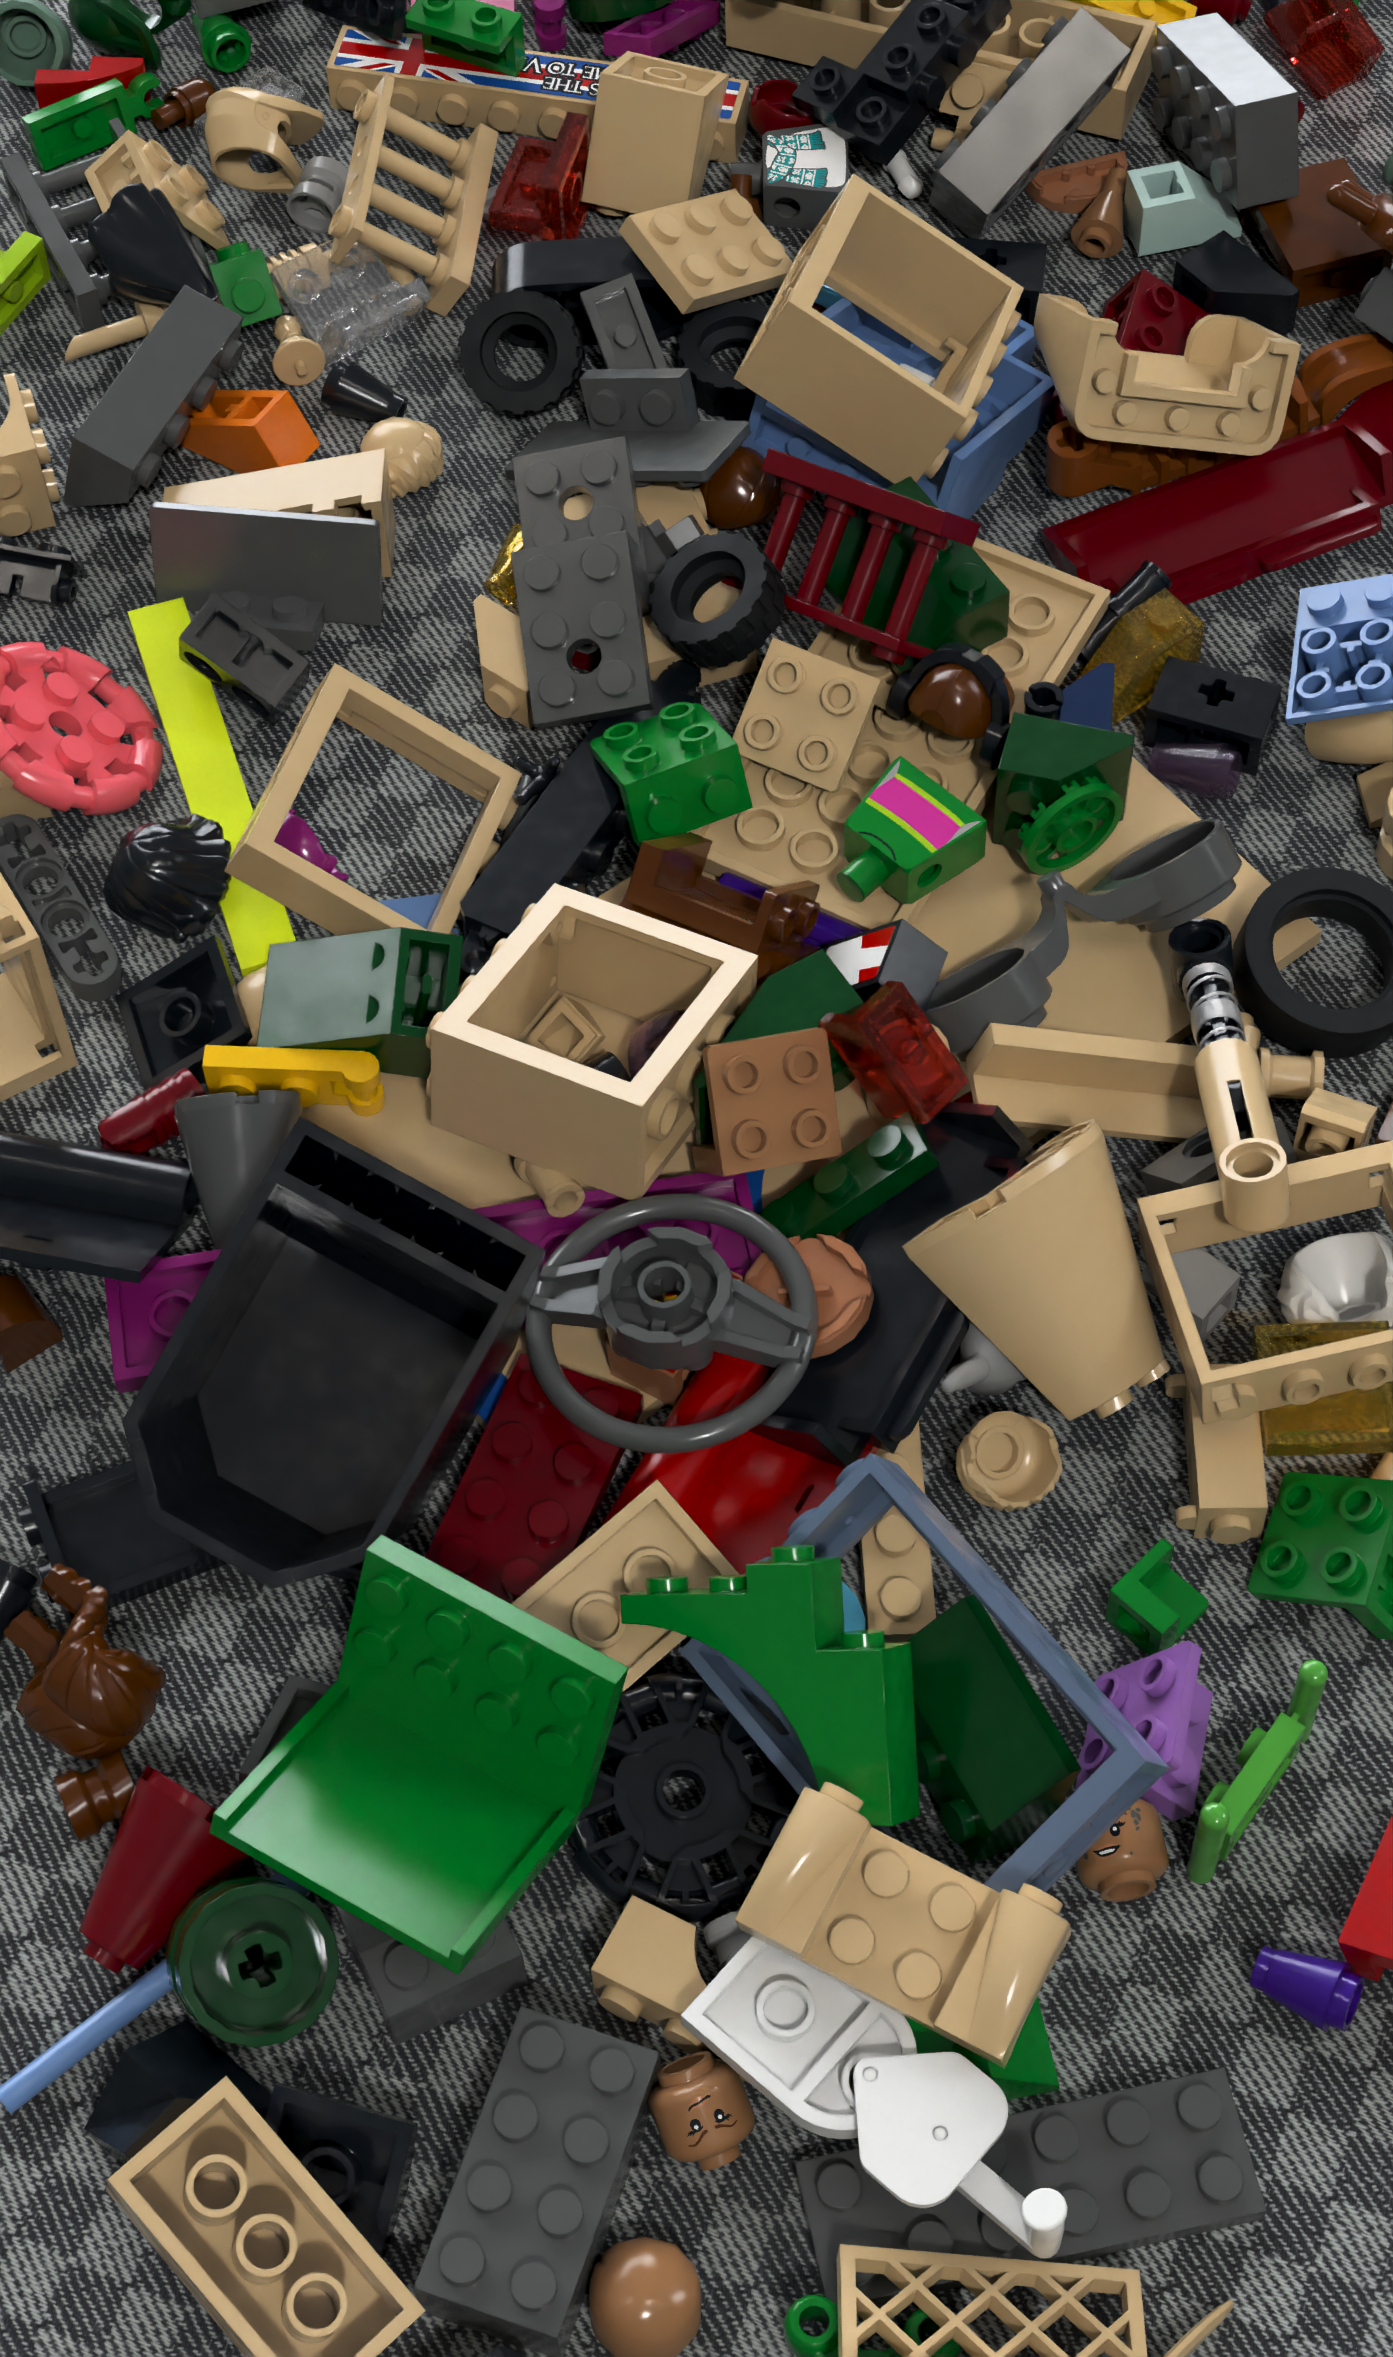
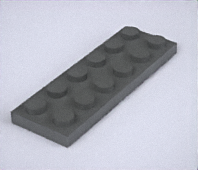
[795,2067,1267,2306]

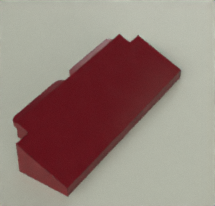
[1041,416,1393,621]

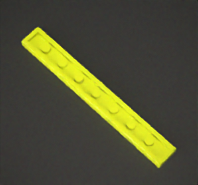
[127,597,296,978]

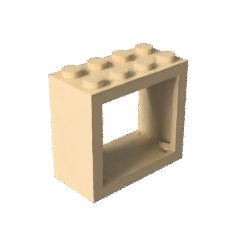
[734,173,1024,484]
[426,883,759,1201]

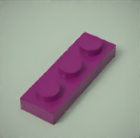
[603,0,720,57]

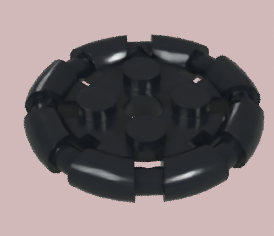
[570,1672,799,1923]

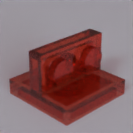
[488,112,591,241]

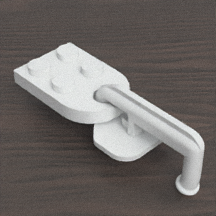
[681,1936,1068,2258]

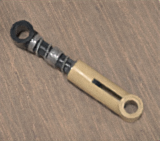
[1168,918,1291,1232]

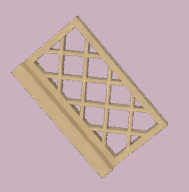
[837,2244,1148,2357]

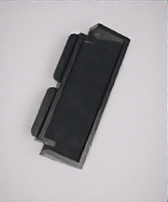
[750,1100,1033,1469]

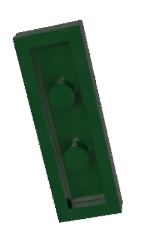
[757,1111,940,1253]

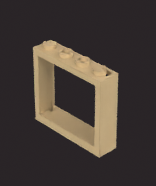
[224,663,522,936]
[1137,1140,1393,1424]

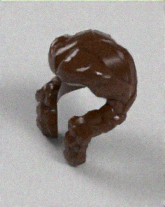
[4,1563,167,1760]

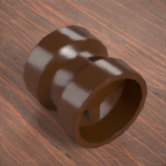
[53,1749,135,1842]

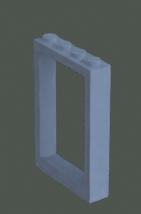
[680,1453,1170,1894]

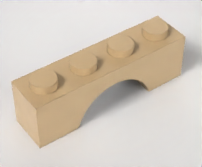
[591,1895,854,2094]

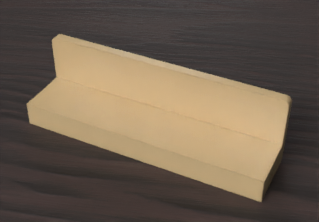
[966,1023,1207,1143]

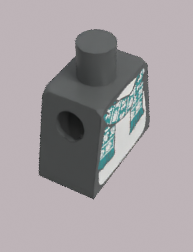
[731,123,849,230]

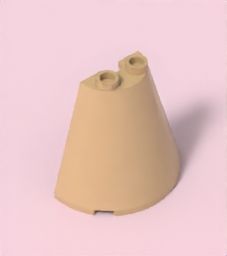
[902,1119,1171,1421]

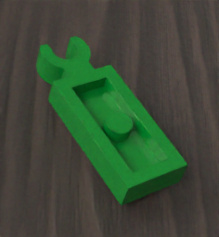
[21,72,165,172]

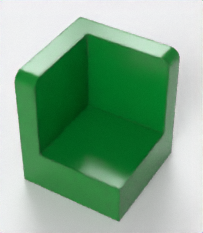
[1105,1538,1209,1656]

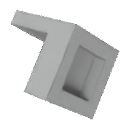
[1141,1247,1241,1344]

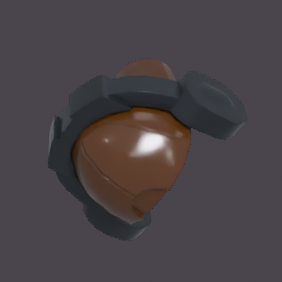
[886,642,1015,770]

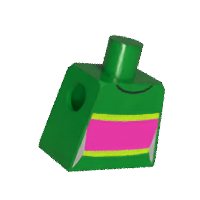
[836,756,987,904]

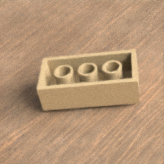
[106,2076,426,2357]

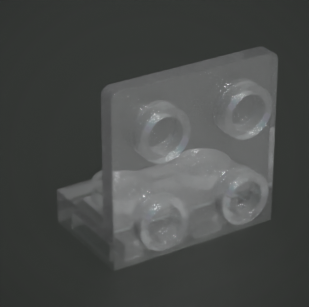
[270,238,432,367]

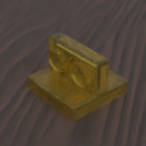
[1252,1321,1393,1456]

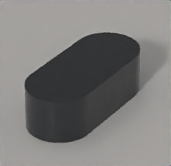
[492,236,689,348]

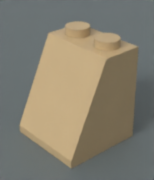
[581,51,729,216]

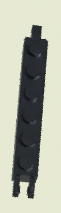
[459,660,701,984]

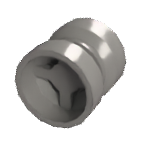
[286,156,349,233]

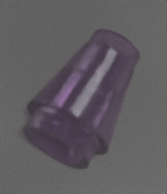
[1149,742,1242,802]

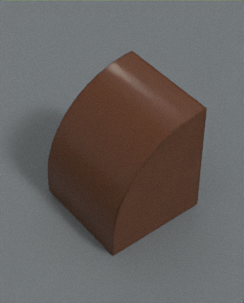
[0,1275,64,1373]

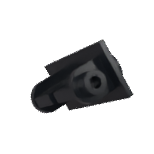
[0,535,87,607]

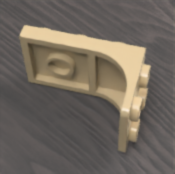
[0,373,61,537]

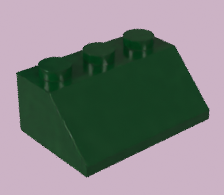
[825,476,1010,676]
[905,1594,1082,1864]

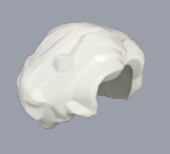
[1277,1231,1393,1343]

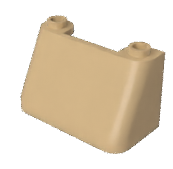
[1034,293,1301,456]

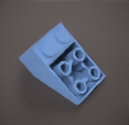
[1285,574,1393,725]

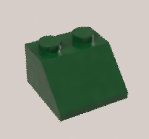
[992,712,1135,850]

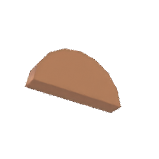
[1025,151,1128,214]

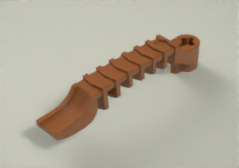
[1046,332,1393,497]

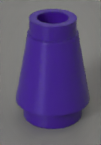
[1250,1946,1365,2032]

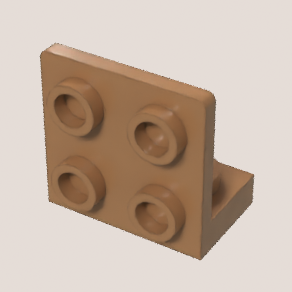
[692,1027,843,1177]

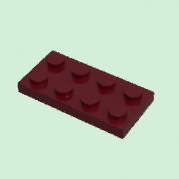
[425,1354,644,1604]

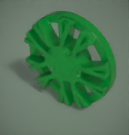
[1017,776,1123,875]

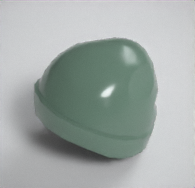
[0,0,73,88]

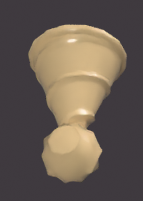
[272,315,326,386]

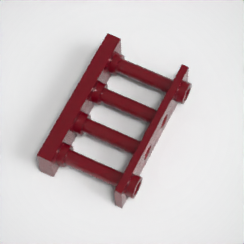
[721,448,981,666]

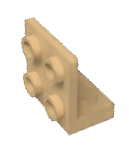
[84,129,231,249]
[732,638,893,793]

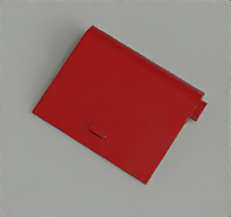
[600,1352,879,1575]

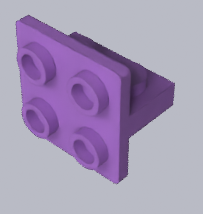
[1075,1640,1213,1821]

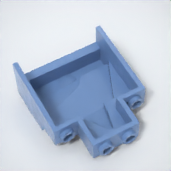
[742,297,1055,520]

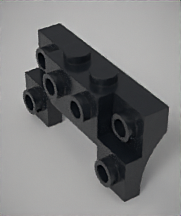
[791,0,1012,166]

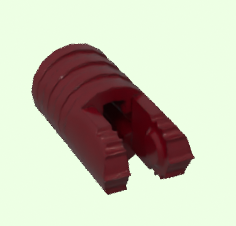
[98,1067,206,1155]

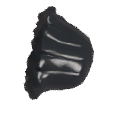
[103,813,232,944]

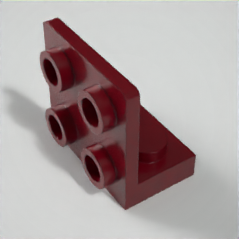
[1100,268,1211,356]

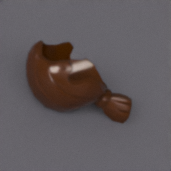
[693,446,782,529]

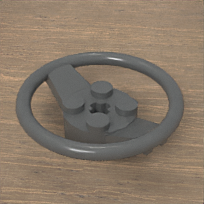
[525,1194,819,1454]

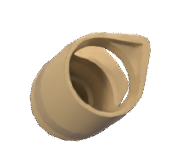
[205,86,324,194]

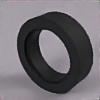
[1232,867,1393,1058]

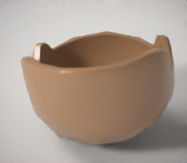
[588,2236,702,2357]

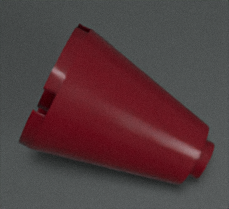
[79,1765,254,1975]

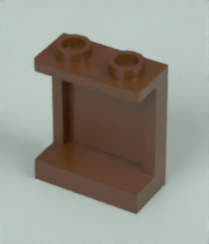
[1239,158,1393,308]
[624,832,820,954]

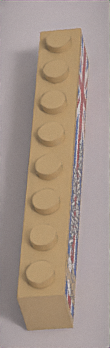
[326,25,749,164]

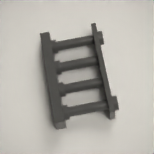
[0,118,208,333]

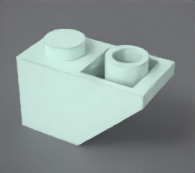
[1123,161,1242,257]

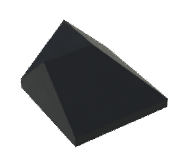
[84,2020,272,2166]

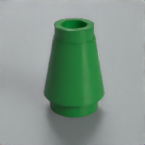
[192,12,251,73]

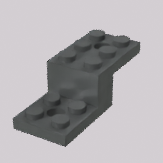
[511,436,655,730]

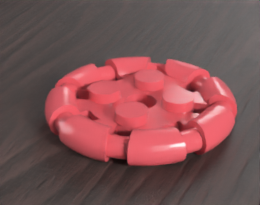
[0,641,163,816]

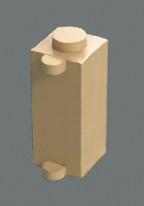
[1165,1364,1268,1544]

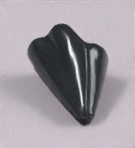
[87,183,219,305]

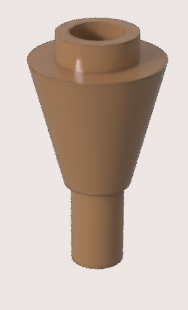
[1071,167,1127,258]

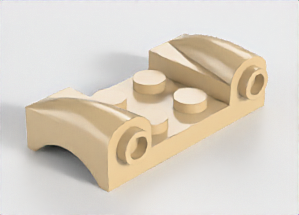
[734,1782,1071,2068]

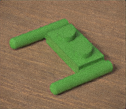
[1186,1659,1328,1884]

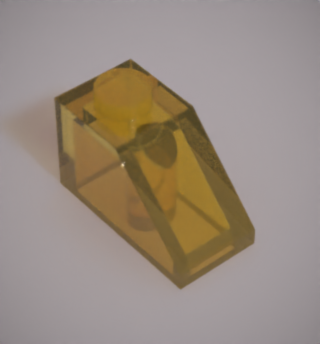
[1075,588,1205,726]

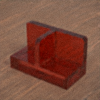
[1264,0,1385,100]
[818,981,969,1124]

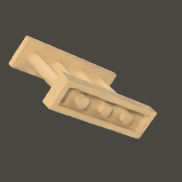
[328,73,499,317]

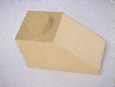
[473,594,534,729]

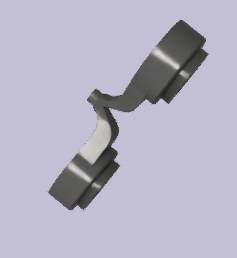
[917,818,1242,1062]

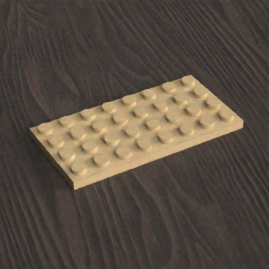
[687,538,1111,931]

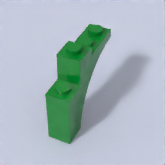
[620,1545,920,1826]

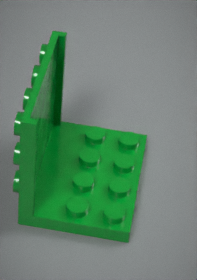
[210,1534,629,1975]

